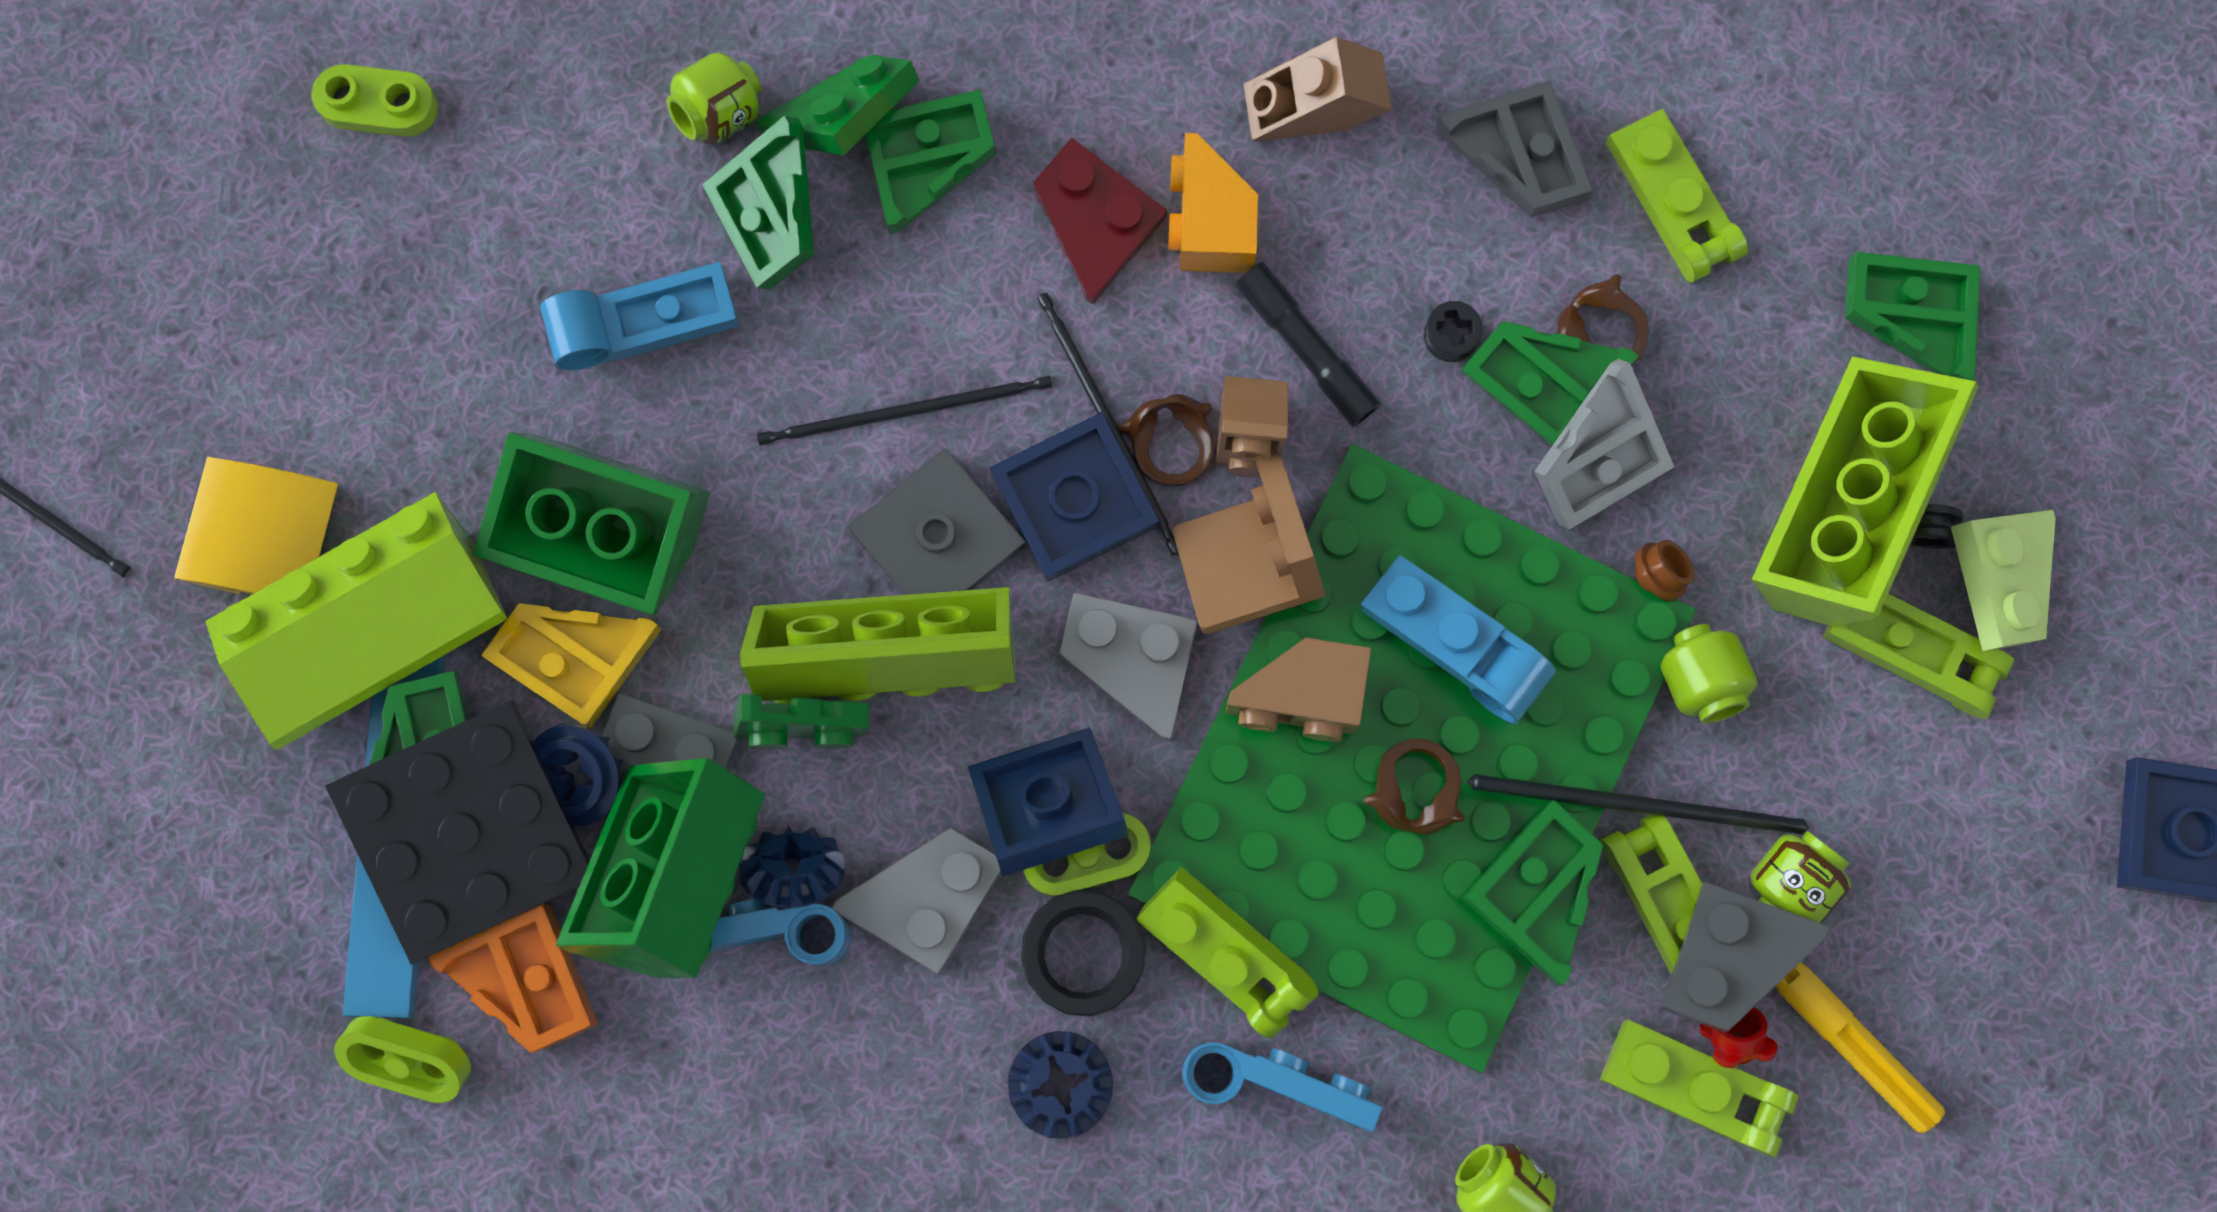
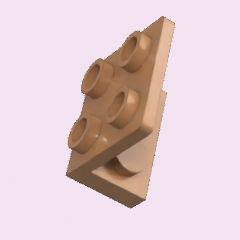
[1172,453,1326,634]

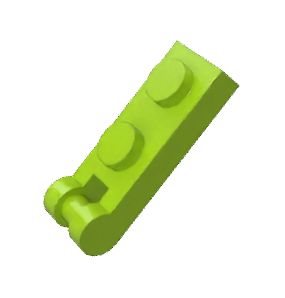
[1605,109,1748,283]
[1822,594,2015,719]
[1600,814,1702,975]
[1136,867,1318,1038]
[1600,1019,1800,1158]

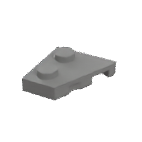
[1534,359,1674,530]
[1059,593,1198,742]
[832,828,1001,975]

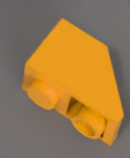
[1168,133,1258,273]

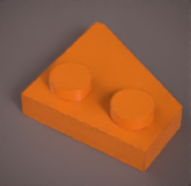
[428,904,599,1053]

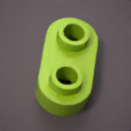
[311,64,438,137]
[1023,813,1151,897]
[334,1016,471,1103]

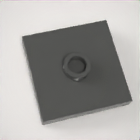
[848,448,1026,595]

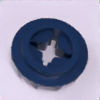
[533,723,623,826]
[739,825,845,908]
[1008,1031,1113,1138]

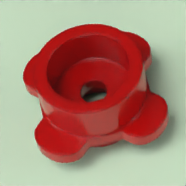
[1699,1007,1778,1068]

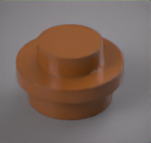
[1635,540,1695,602]

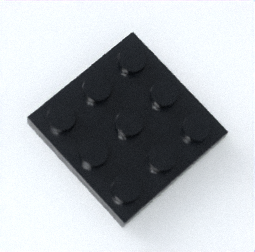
[325,700,590,965]

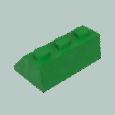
[472,432,711,615]
[555,758,765,978]

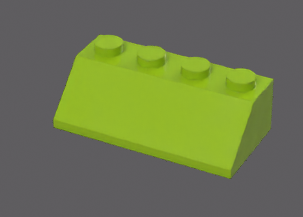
[1751,356,1979,627]
[205,492,507,751]
[740,587,1015,703]

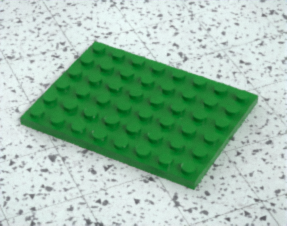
[1128,443,1696,1073]

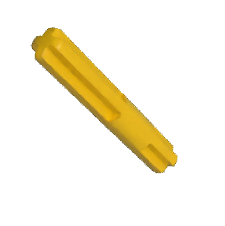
[1775,962,1945,1134]

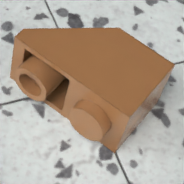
[1244,37,1392,142]
[1216,376,1288,477]
[1225,638,1371,742]

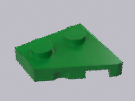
[755,55,920,156]
[865,89,996,234]
[1461,321,1639,447]
[733,694,869,750]
[1462,800,1603,986]

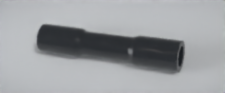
[1235,262,1382,427]

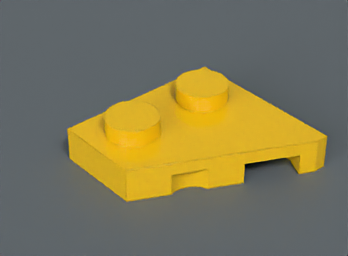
[481,603,662,730]

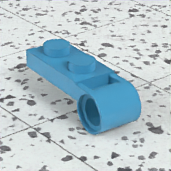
[540,262,740,371]
[1361,555,1556,725]
[710,899,851,966]
[1182,1043,1383,1132]

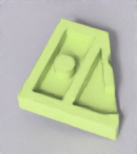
[1951,510,2056,652]

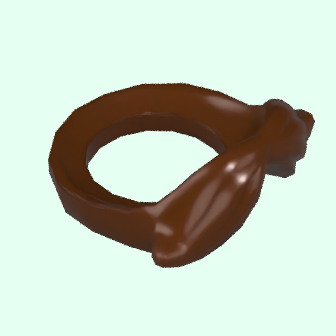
[1557,274,1649,365]
[1118,394,1214,486]
[1363,739,1465,835]

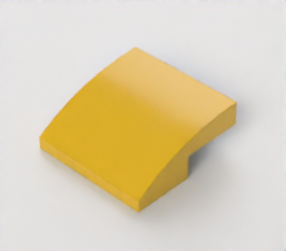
[174,457,338,595]

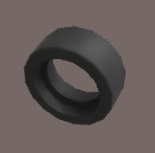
[1021,890,1146,1016]

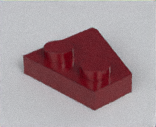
[1033,137,1167,305]

